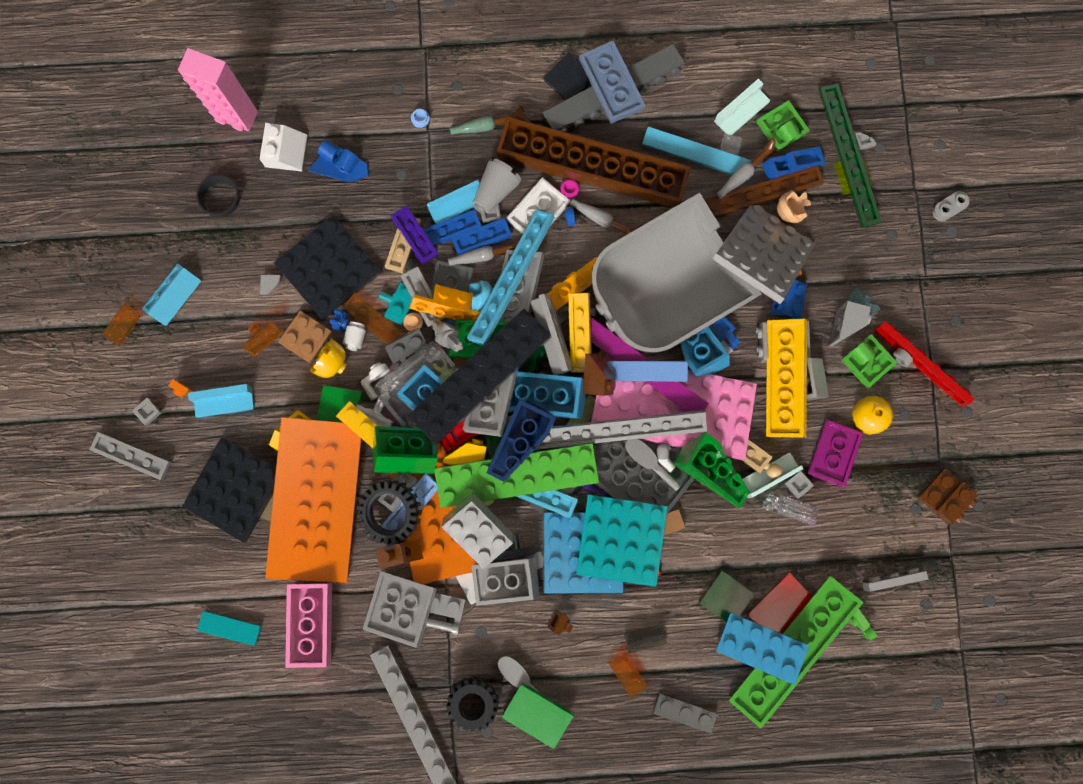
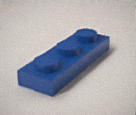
[423,210,481,247]
[452,218,512,255]

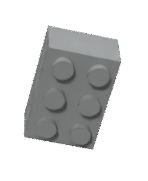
[442,492,513,569]

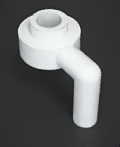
[361,362,390,401]

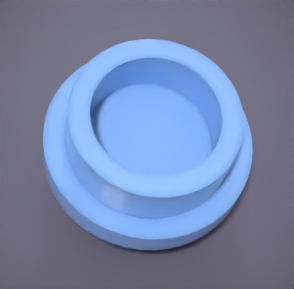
[411,109,430,128]

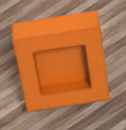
[168,379,195,398]

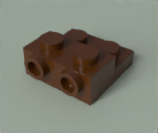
[917,469,978,524]

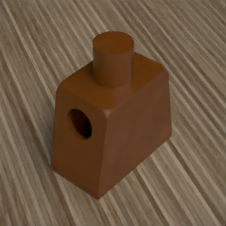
[376,539,424,569]

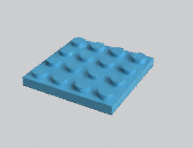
[543,513,623,593]

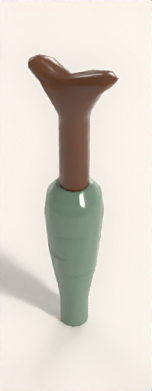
[450,106,530,135]

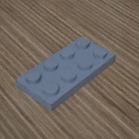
[579,41,646,124]

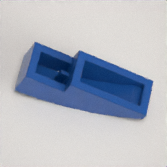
[762,146,826,180]

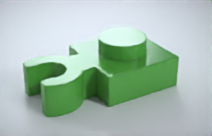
[849,609,877,640]

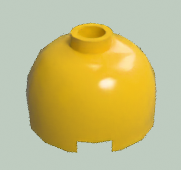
[310,338,347,378]
[851,396,893,435]

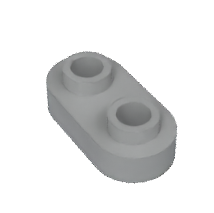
[932,191,969,221]

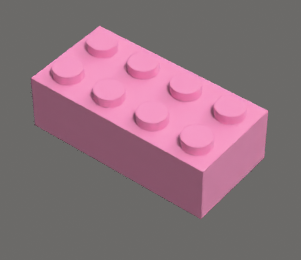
[285,583,332,668]

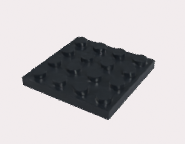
[274,215,382,321]
[182,437,276,543]

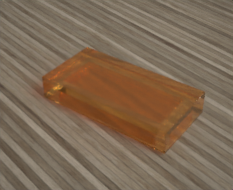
[102,303,142,346]

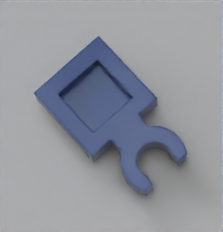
[330,309,350,333]

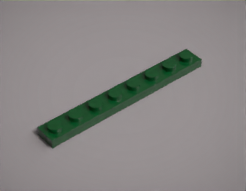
[818,83,882,228]

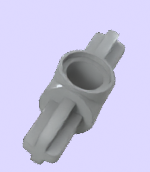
[431,319,463,352]

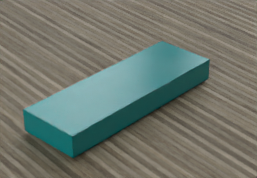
[197,611,262,646]

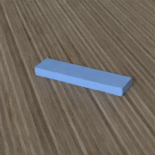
[608,361,688,382]

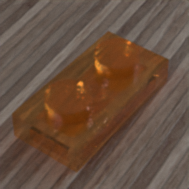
[609,652,648,698]

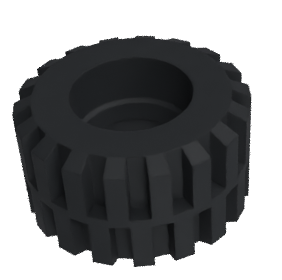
[446,677,499,733]

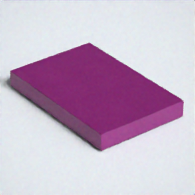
[807,419,863,488]

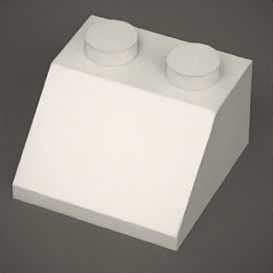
[260,123,308,171]

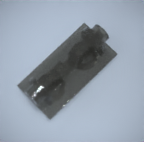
[624,624,667,654]

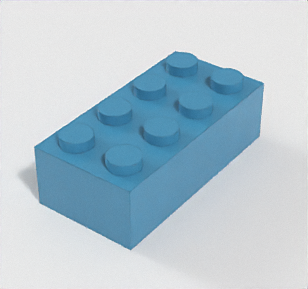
[508,372,586,420]
[716,613,809,685]

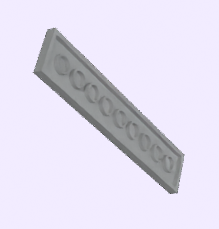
[463,250,545,437]

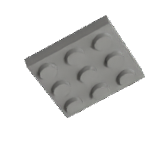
[362,571,437,648]

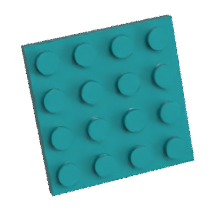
[576,495,668,587]

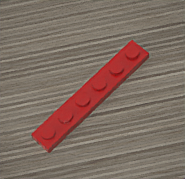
[874,321,974,407]

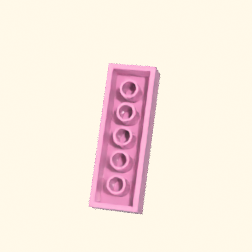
[178,48,258,132]

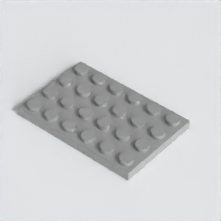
[713,205,815,304]

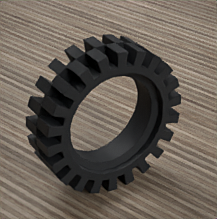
[357,480,422,545]

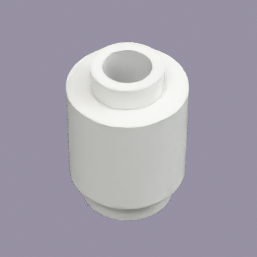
[342,322,366,351]

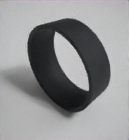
[196,175,240,217]

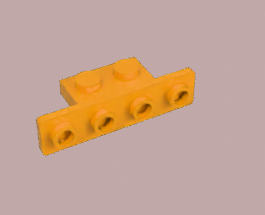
[547,257,597,312]
[410,284,481,321]

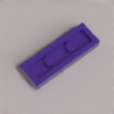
[391,206,438,265]

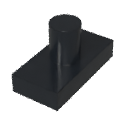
[496,534,535,561]

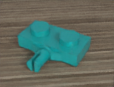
[379,282,412,326]

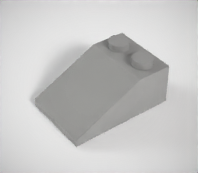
[472,557,540,606]

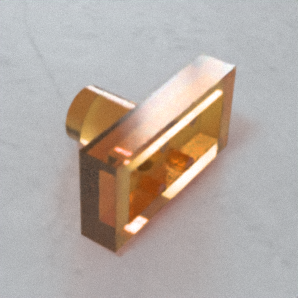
[241,321,284,358]

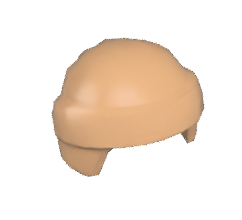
[777,190,811,223]

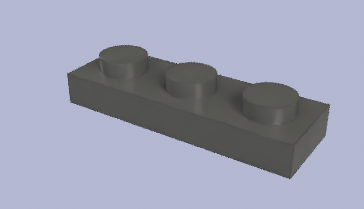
[653,693,717,733]

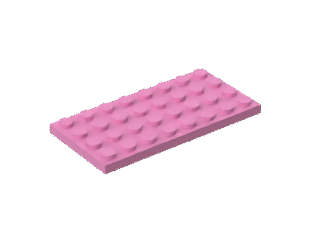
[591,354,757,460]

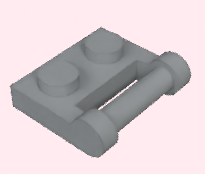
[426,593,466,635]

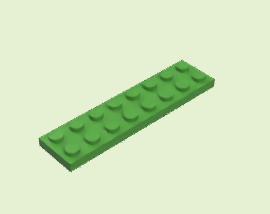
[434,443,599,508]
[729,576,864,729]

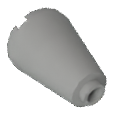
[473,159,521,214]

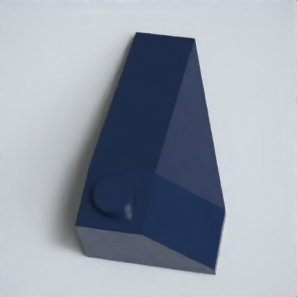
[486,400,556,482]

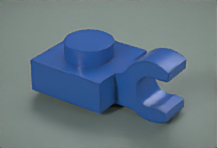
[709,316,740,349]

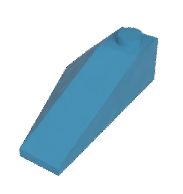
[680,326,730,376]

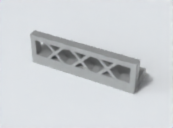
[530,294,574,376]

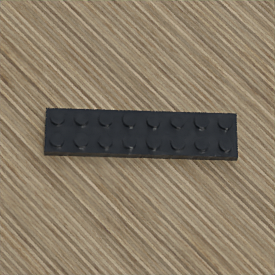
[407,309,552,445]

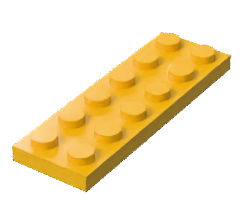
[766,319,807,438]

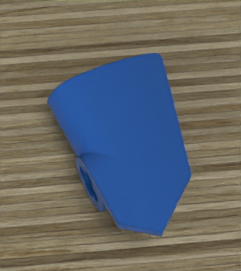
[308,140,369,183]

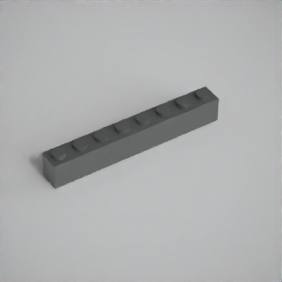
[543,44,684,133]

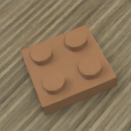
[278,311,333,364]

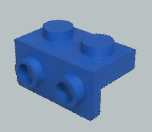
[771,279,807,319]

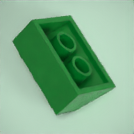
[373,426,438,474]

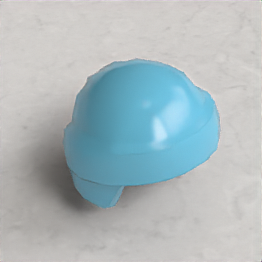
[469,280,493,311]

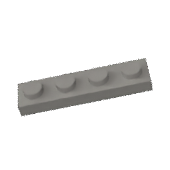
[89,432,171,480]

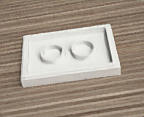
[506,177,571,234]

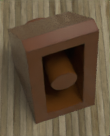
[583,353,616,396]

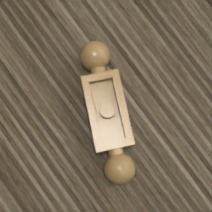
[742,439,783,479]

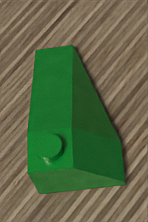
[673,432,750,508]

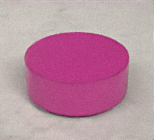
[560,179,579,199]

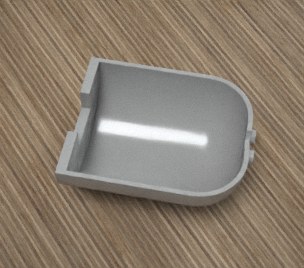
[592,193,761,352]

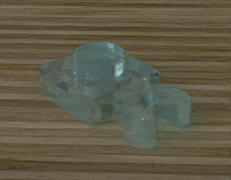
[843,287,881,320]

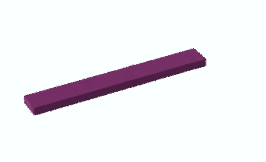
[590,316,709,412]

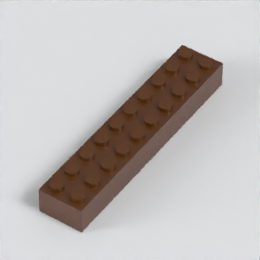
[497,117,691,208]

